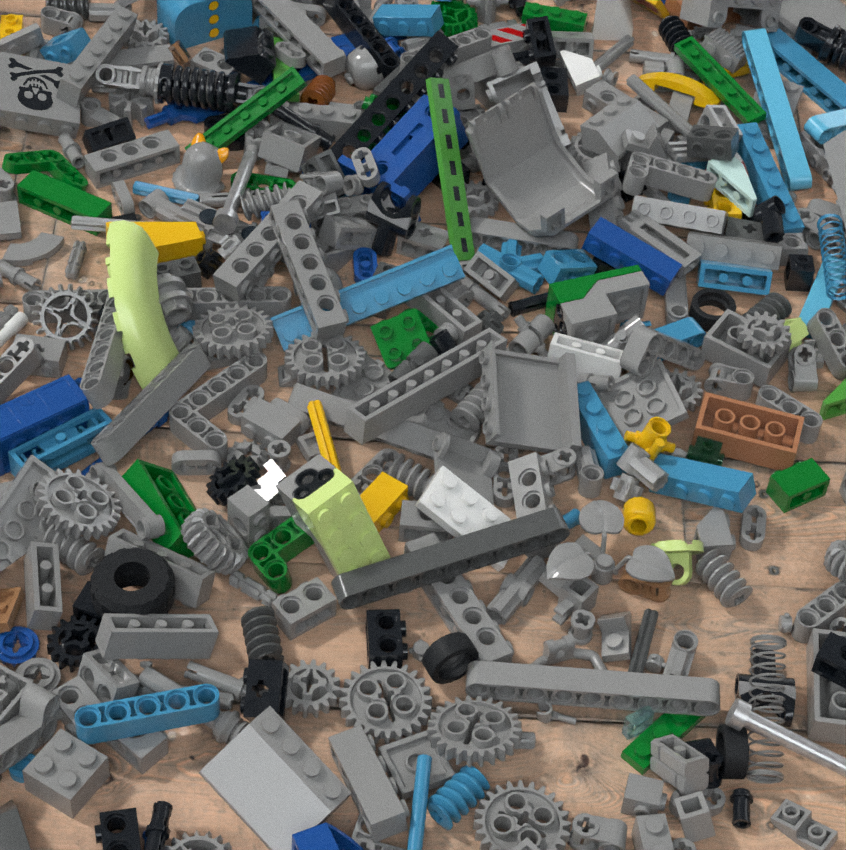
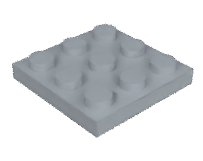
[595,358,689,446]

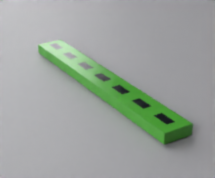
[426,77,475,261]

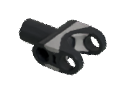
[365,181,421,257]
[734,648,796,727]

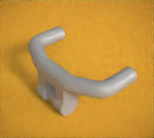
[531,634,607,670]

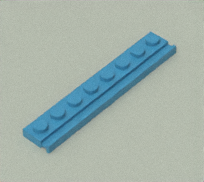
[270,244,465,352]

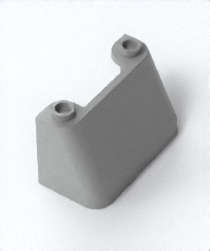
[485,61,571,149]

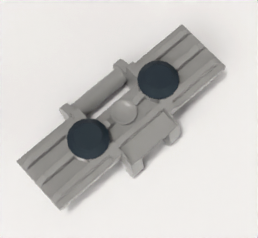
[172,198,258,252]

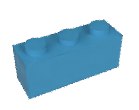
[372,4,444,37]
[696,259,773,295]

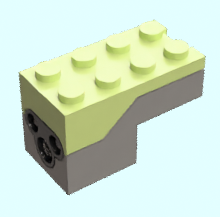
[276,454,391,578]

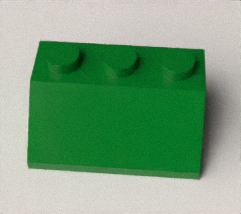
[521,2,589,32]

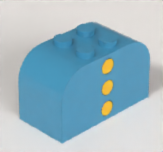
[157,0,252,48]

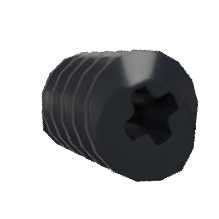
[658,16,691,55]

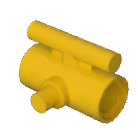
[624,417,676,461]

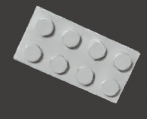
[415,466,511,572]

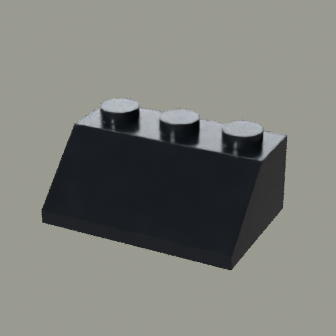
[223,26,276,85]

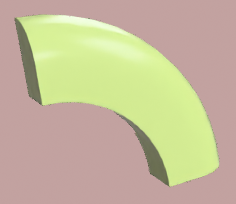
[105,220,179,390]

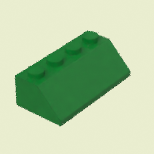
[122,459,197,558]

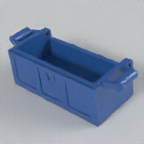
[0,374,90,476]

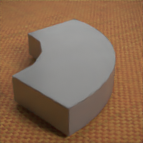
[2,232,65,267]

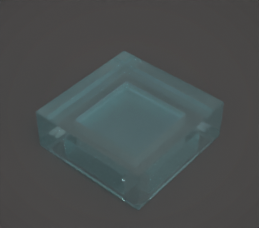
[622,705,655,740]

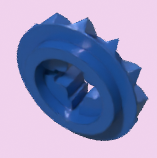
[0,626,40,667]

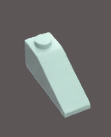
[706,157,757,217]

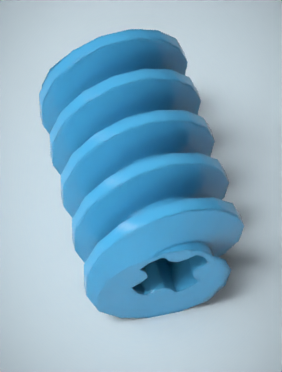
[427,765,490,830]

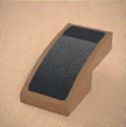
[168,40,192,66]

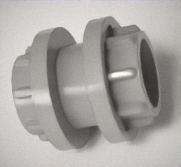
[157,273,193,327]

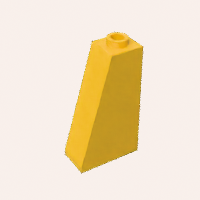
[106,222,206,264]

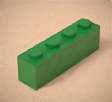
[17,170,112,236]

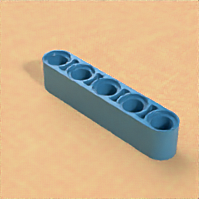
[74,684,220,744]

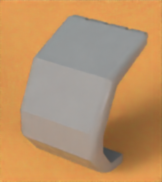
[466,82,618,237]

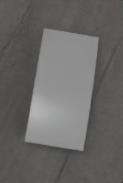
[770,799,838,850]

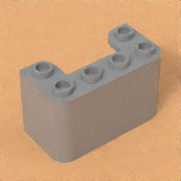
[680,0,782,32]

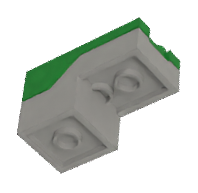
[545,265,650,344]

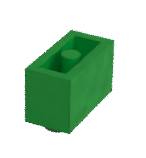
[766,458,830,513]

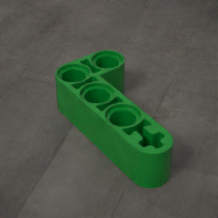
[248,517,314,594]

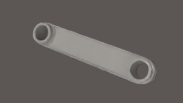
[664,275,689,324]
[89,462,165,540]

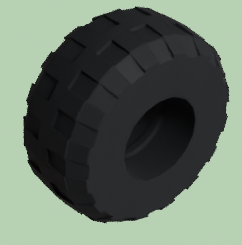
[90,547,176,618]

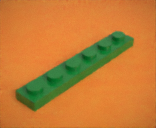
[674,36,767,124]
[185,66,308,150]

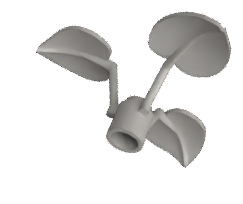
[546,500,675,585]

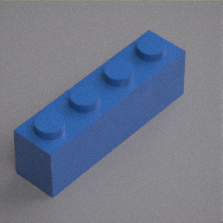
[582,217,683,296]

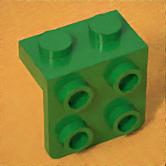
[370,308,432,370]

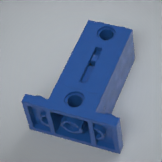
[337,94,468,222]

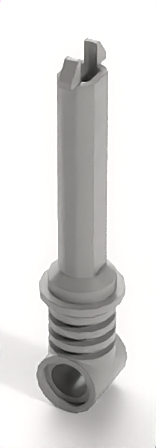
[131,661,249,744]

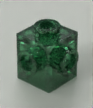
[686,436,725,466]

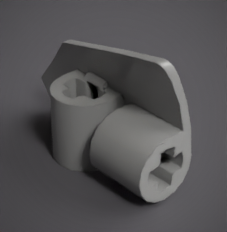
[642,58,702,92]

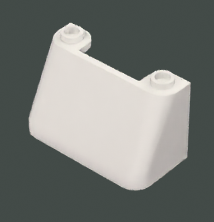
[591,0,633,41]

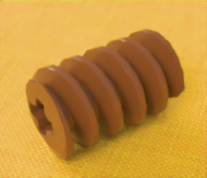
[300,75,336,105]

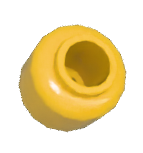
[622,497,656,536]

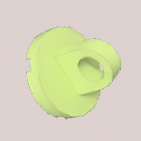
[651,540,704,586]

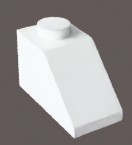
[560,50,603,96]

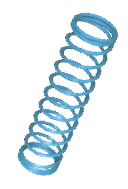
[817,214,846,300]

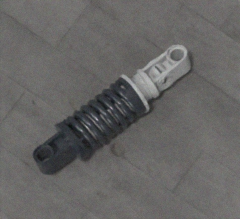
[794,17,846,73]
[95,62,266,113]

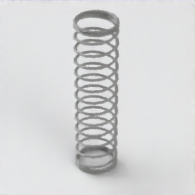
[746,634,787,784]

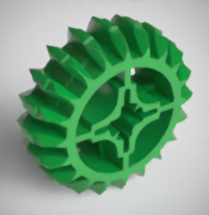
[429,0,478,37]

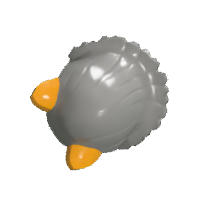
[172,133,229,196]

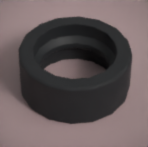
[689,288,737,332]
[422,632,479,684]
[716,724,749,779]

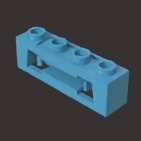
[8,408,112,477]

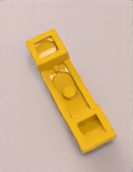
[639,72,721,108]

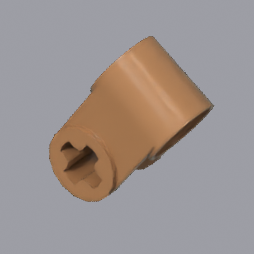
[618,565,673,603]

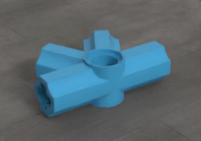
[476,239,544,294]

